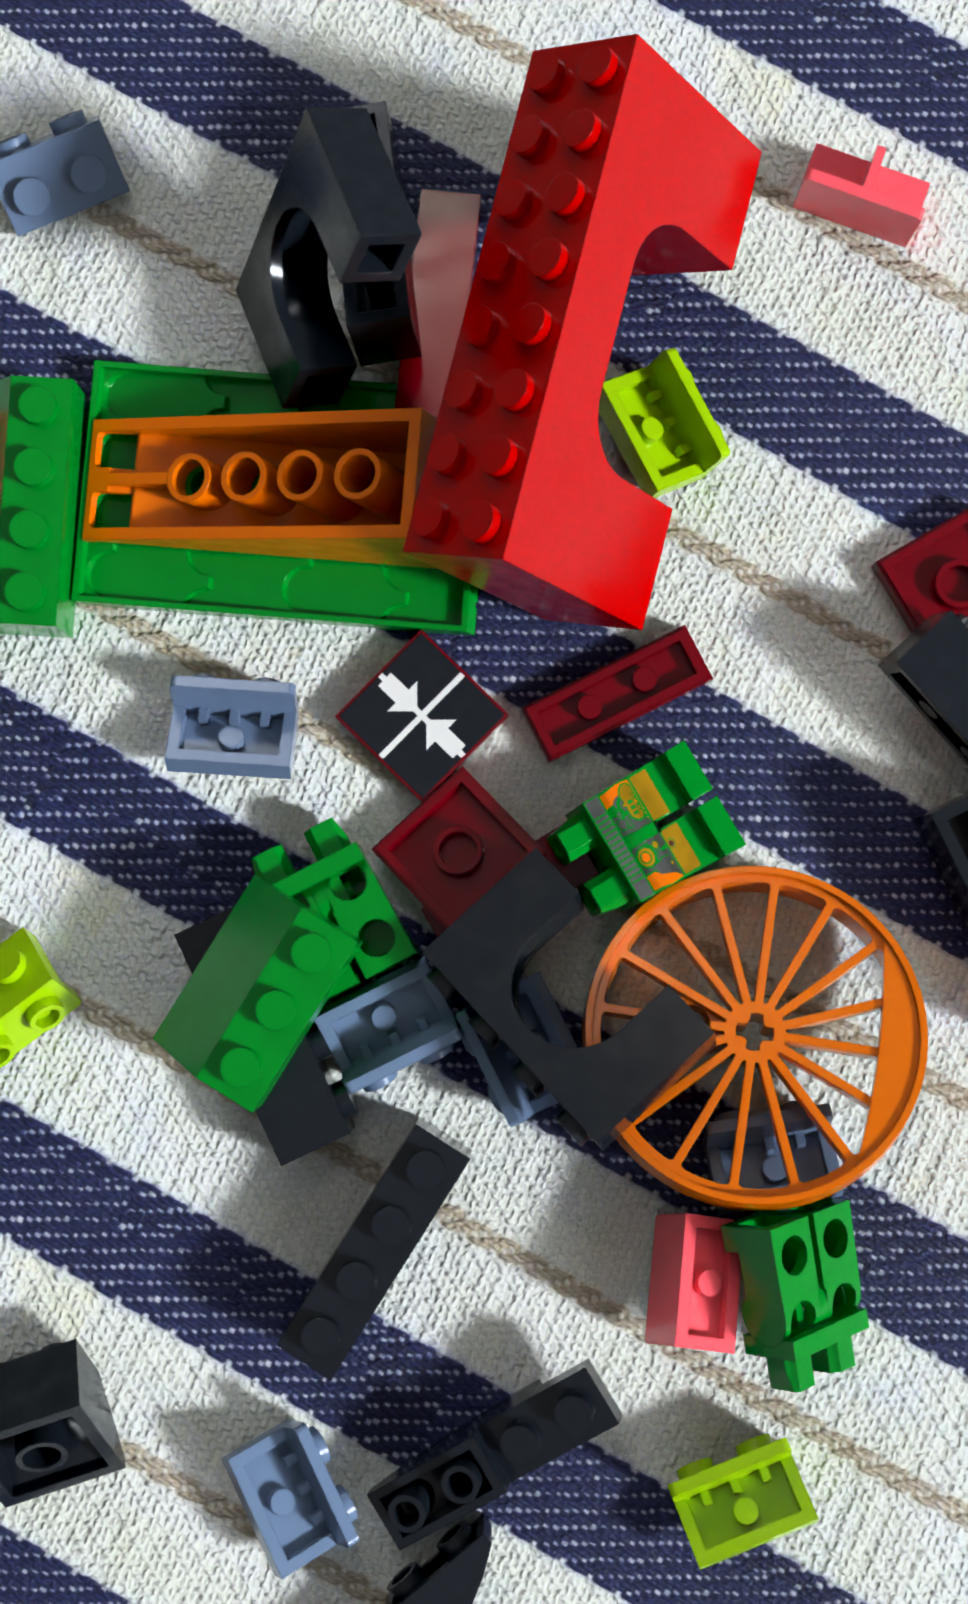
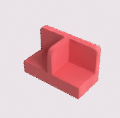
[793,143,931,247]
[645,1213,741,1354]

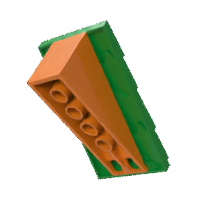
[71,360,479,636]

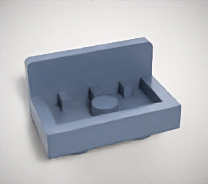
[0,109,130,237]
[164,673,299,779]
[315,956,463,1094]
[456,971,578,1127]
[703,1100,845,1216]
[221,1419,359,1579]

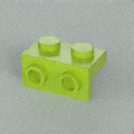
[598,347,730,498]
[0,927,81,1068]
[667,1434,819,1570]

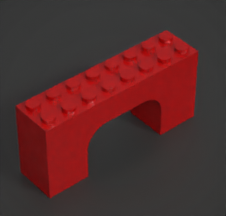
[403,34,762,630]

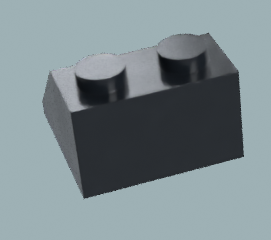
[0,1339,126,1508]

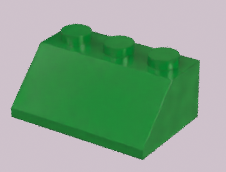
[152,875,364,1113]

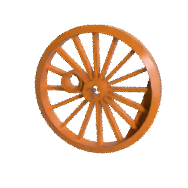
[582,866,928,1211]

